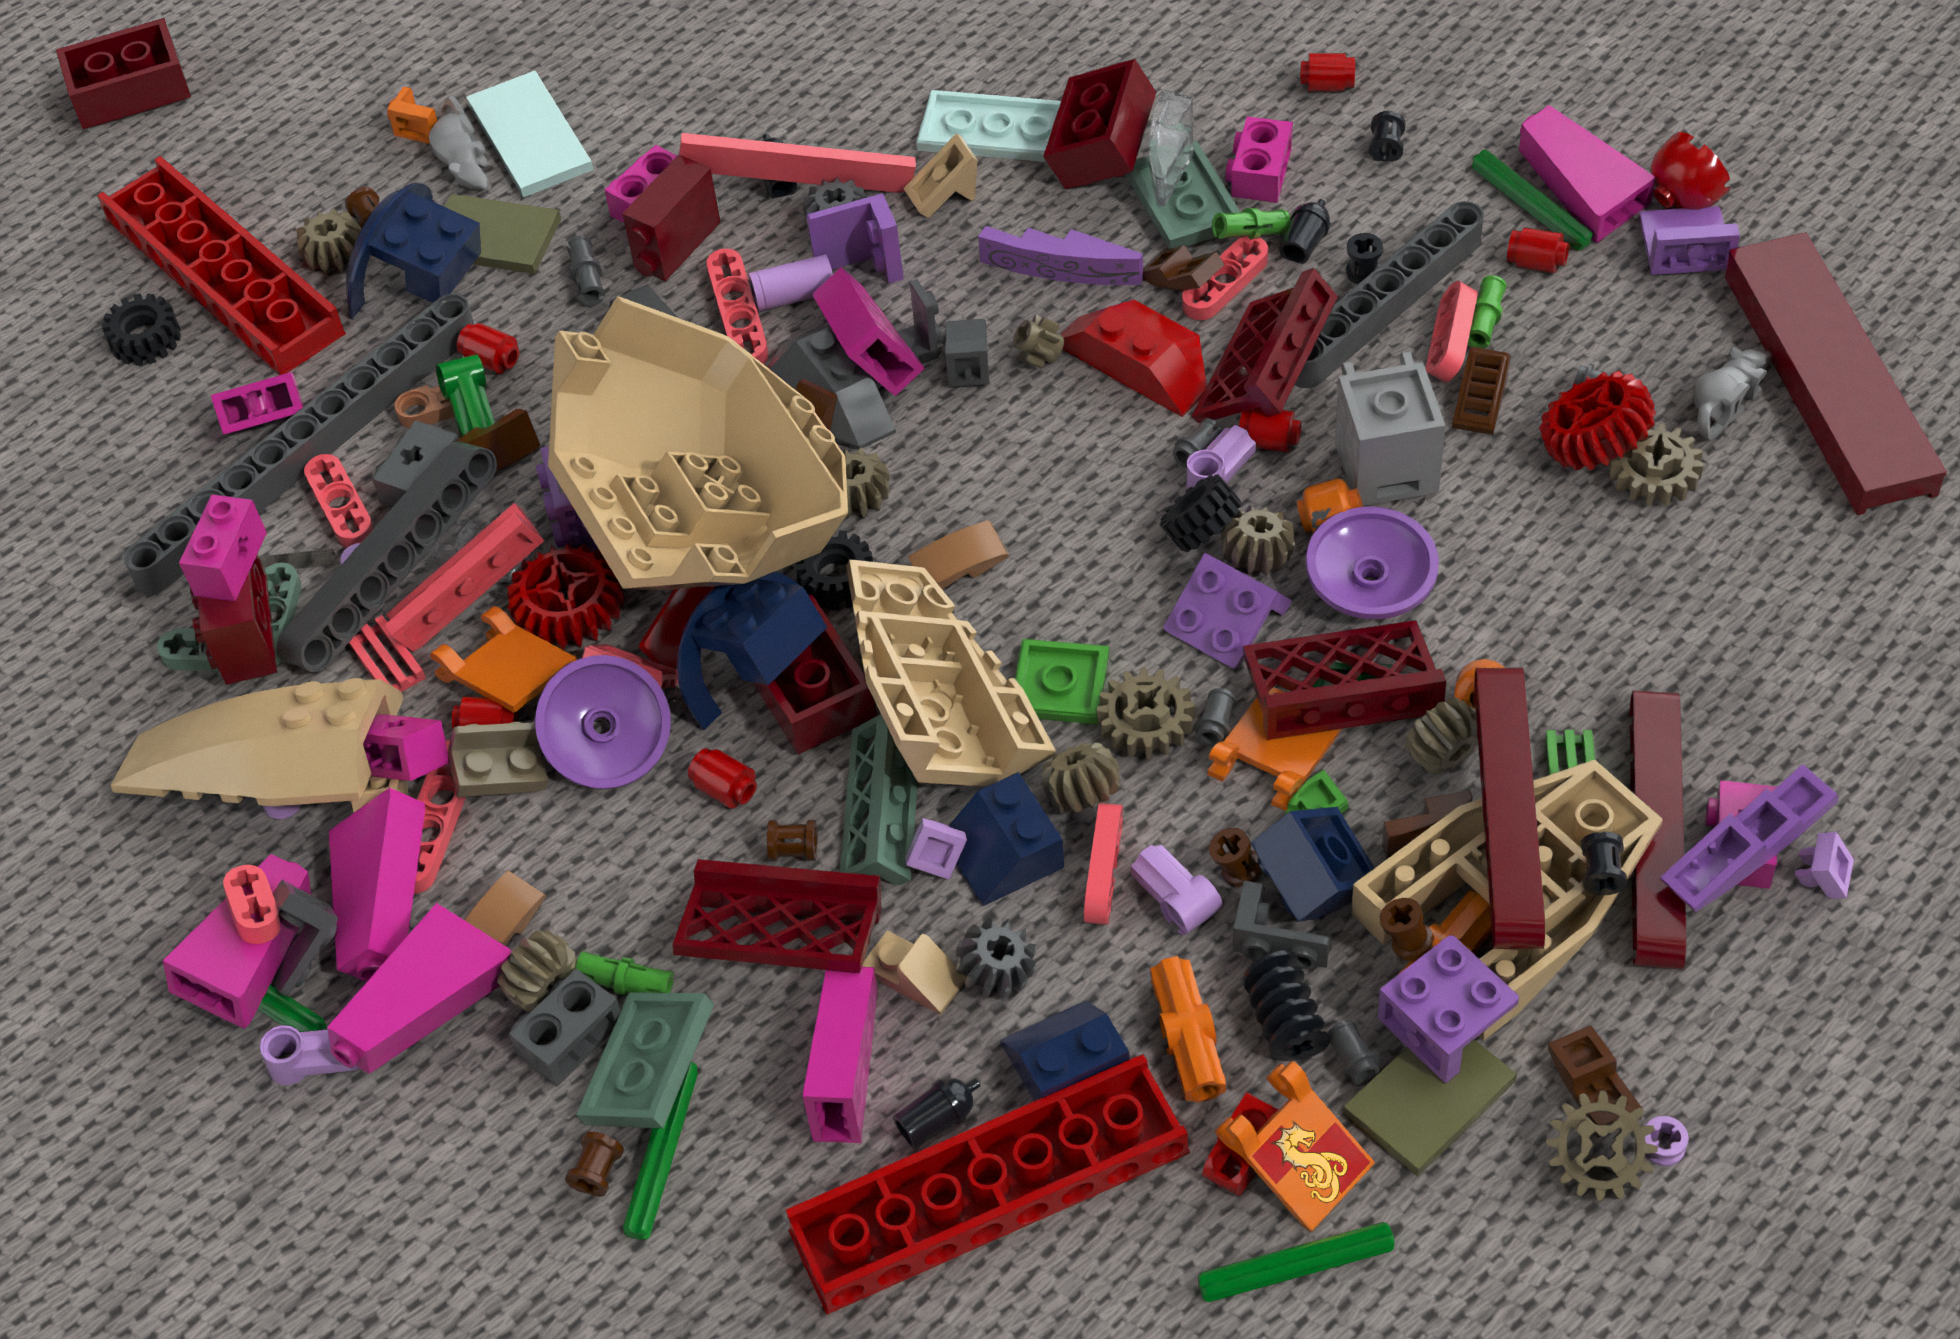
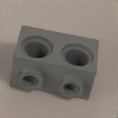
[509,968,621,1087]

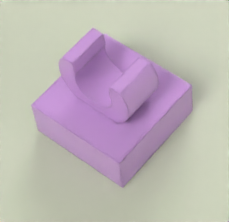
[905,818,967,879]
[1795,832,1854,899]

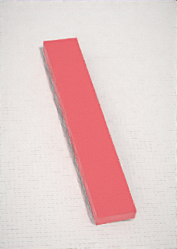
[679,133,916,193]

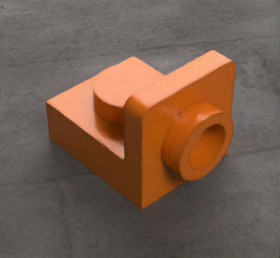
[387,87,437,144]

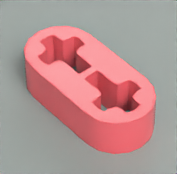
[223,865,281,944]

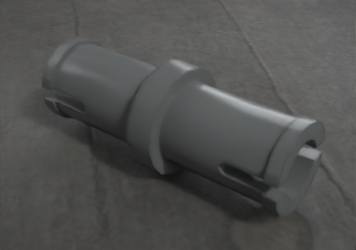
[567,236,605,306]

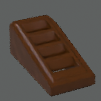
[1452,347,1511,435]

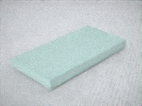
[466,71,593,197]
[916,90,1061,162]

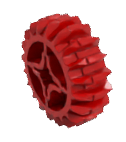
[1539,371,1656,471]
[507,541,625,650]

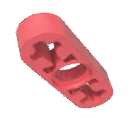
[1182,236,1268,320]
[1425,280,1477,383]
[304,454,374,549]
[1084,803,1123,925]

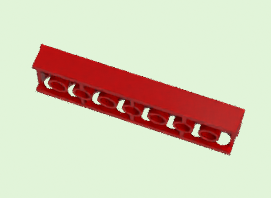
[97,156,346,375]
[786,1054,1190,1315]

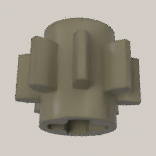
[1013,315,1064,368]

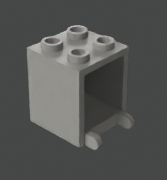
[1335,351,1446,506]

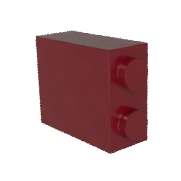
[622,155,721,281]

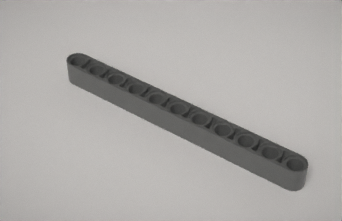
[124,294,474,594]

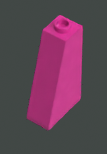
[1519,105,1656,243]
[812,267,925,396]
[329,787,425,982]
[163,854,311,1029]
[327,903,512,1074]
[803,966,878,1143]

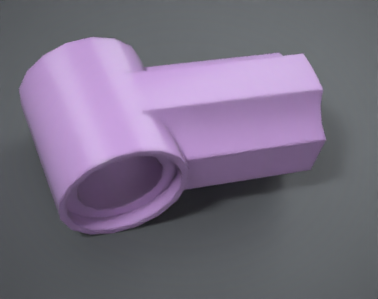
[1186,425,1256,490]
[1131,845,1223,936]
[260,1025,360,1085]

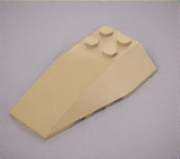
[846,559,1056,787]
[111,678,403,806]

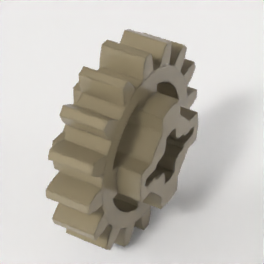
[1608,423,1704,506]
[1097,667,1195,759]
[1545,1090,1658,1201]

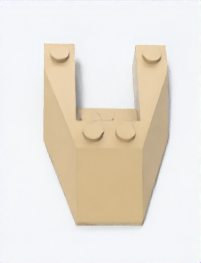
[1352,760,1663,1041]

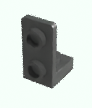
[897,279,942,364]
[945,319,990,387]
[272,879,339,997]
[1233,881,1330,969]

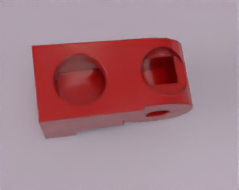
[1202,1092,1279,1196]

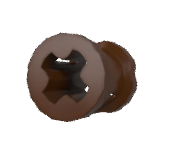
[345,187,379,229]
[767,820,818,861]
[1209,828,1262,887]
[1379,898,1435,961]
[565,1131,624,1197]

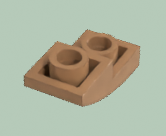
[908,520,1010,589]
[465,870,547,946]

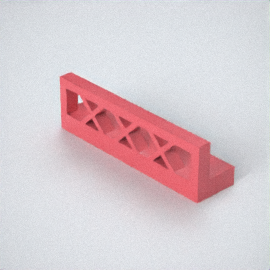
[384,503,544,651]

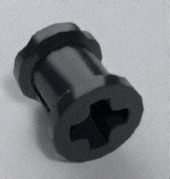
[1368,111,1406,162]
[1346,233,1383,284]
[1581,832,1627,895]

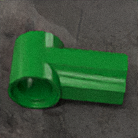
[436,354,495,438]

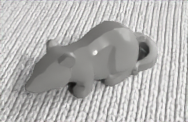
[429,95,490,190]
[1693,347,1772,440]

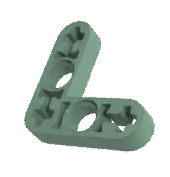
[157,562,301,671]

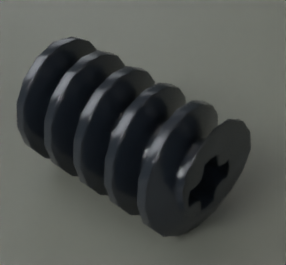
[1243,950,1331,1061]

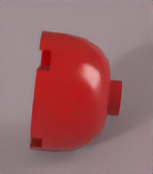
[1650,131,1731,210]

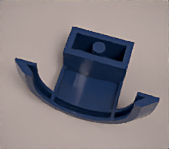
[346,182,481,320]
[677,572,828,730]

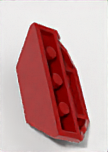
[1060,299,1207,417]

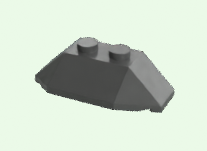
[768,325,896,450]

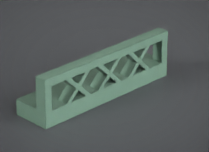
[840,714,918,885]

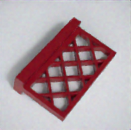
[1191,268,1338,423]
[1243,620,1446,740]
[672,859,882,973]

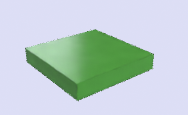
[1015,639,1110,724]

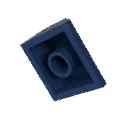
[949,772,1064,906]
[1250,807,1375,922]
[1000,1000,1130,1101]

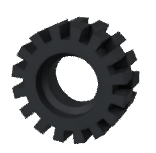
[102,293,181,366]
[1159,474,1242,552]
[795,530,873,610]

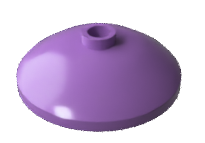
[1306,507,1439,619]
[535,655,671,789]

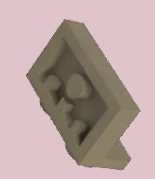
[448,722,548,797]

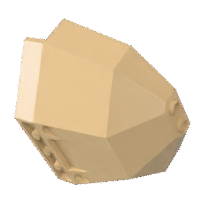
[548,296,848,590]

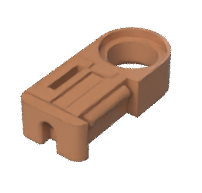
[394,385,454,428]

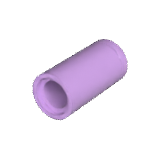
[748,254,833,312]

